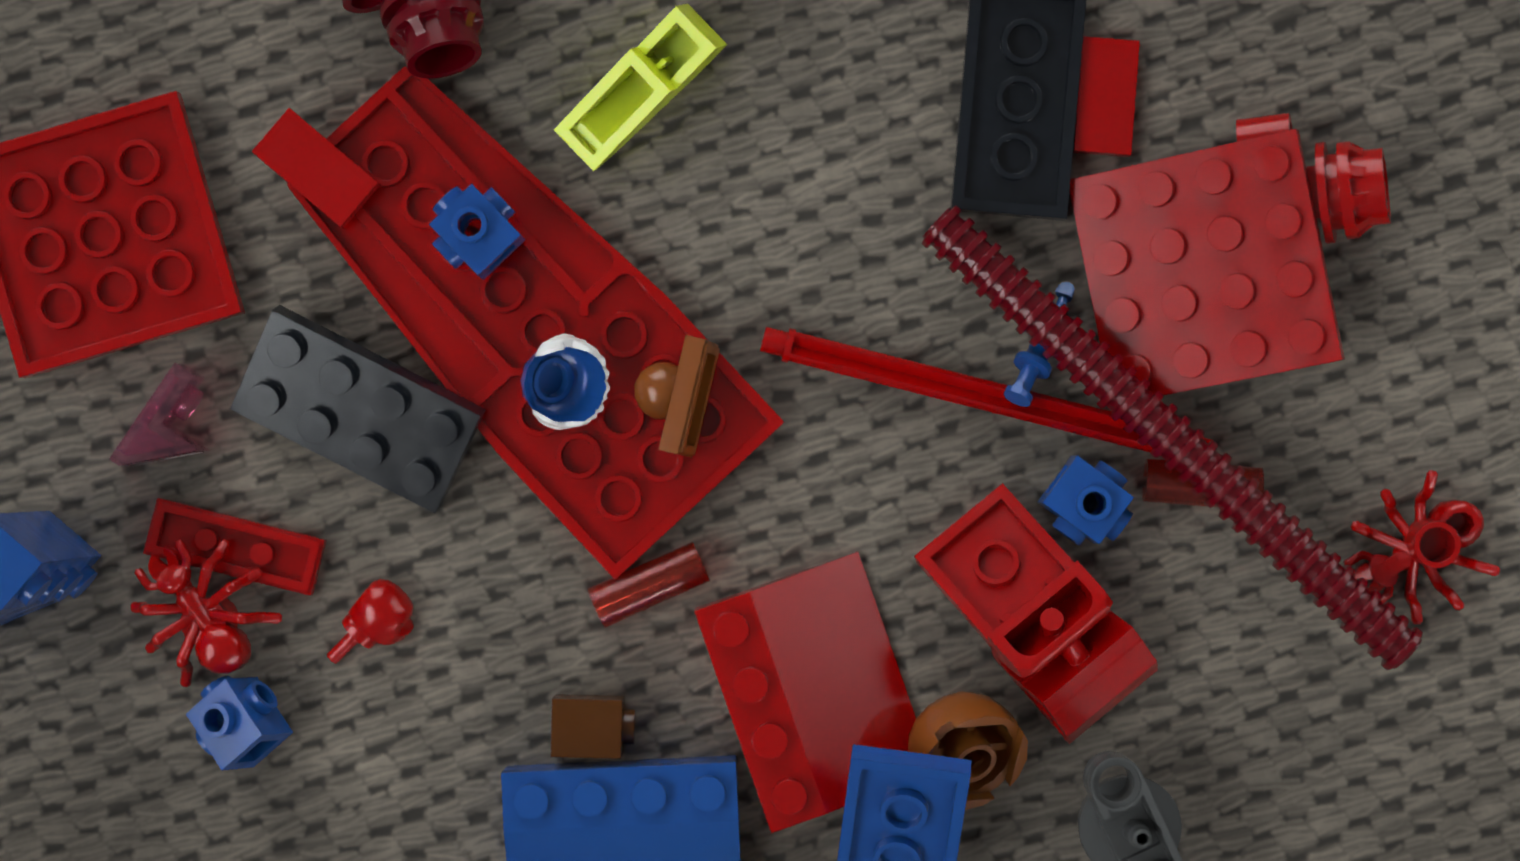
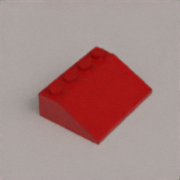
[694,551,916,833]

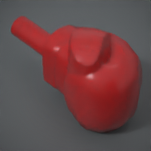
[327,579,414,664]

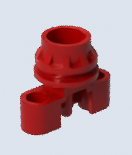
[1236,113,1391,244]

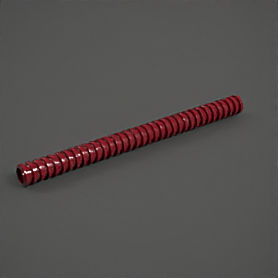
[921,205,1423,670]

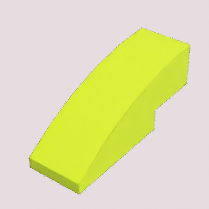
[554,3,727,171]

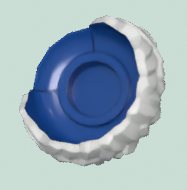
[520,333,610,430]

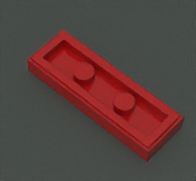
[143,498,327,596]

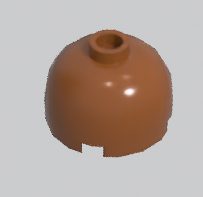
[908,691,1028,810]

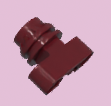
[342,0,484,79]

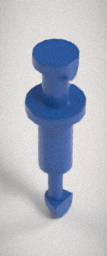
[1004,282,1075,407]

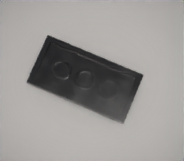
[950,0,1086,221]
[230,305,486,513]

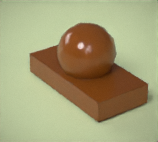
[634,335,720,458]

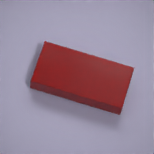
[1073,36,1140,157]
[252,108,381,229]

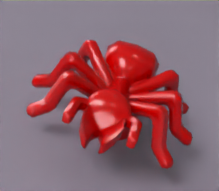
[1343,470,1501,624]
[130,539,282,688]

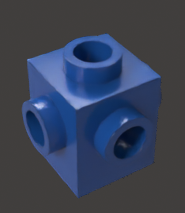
[429,184,526,280]
[1037,455,1134,546]
[186,676,293,771]

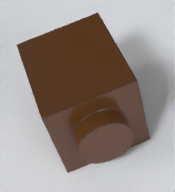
[551,694,635,759]

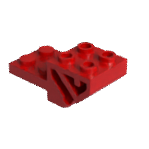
[914,483,1158,744]

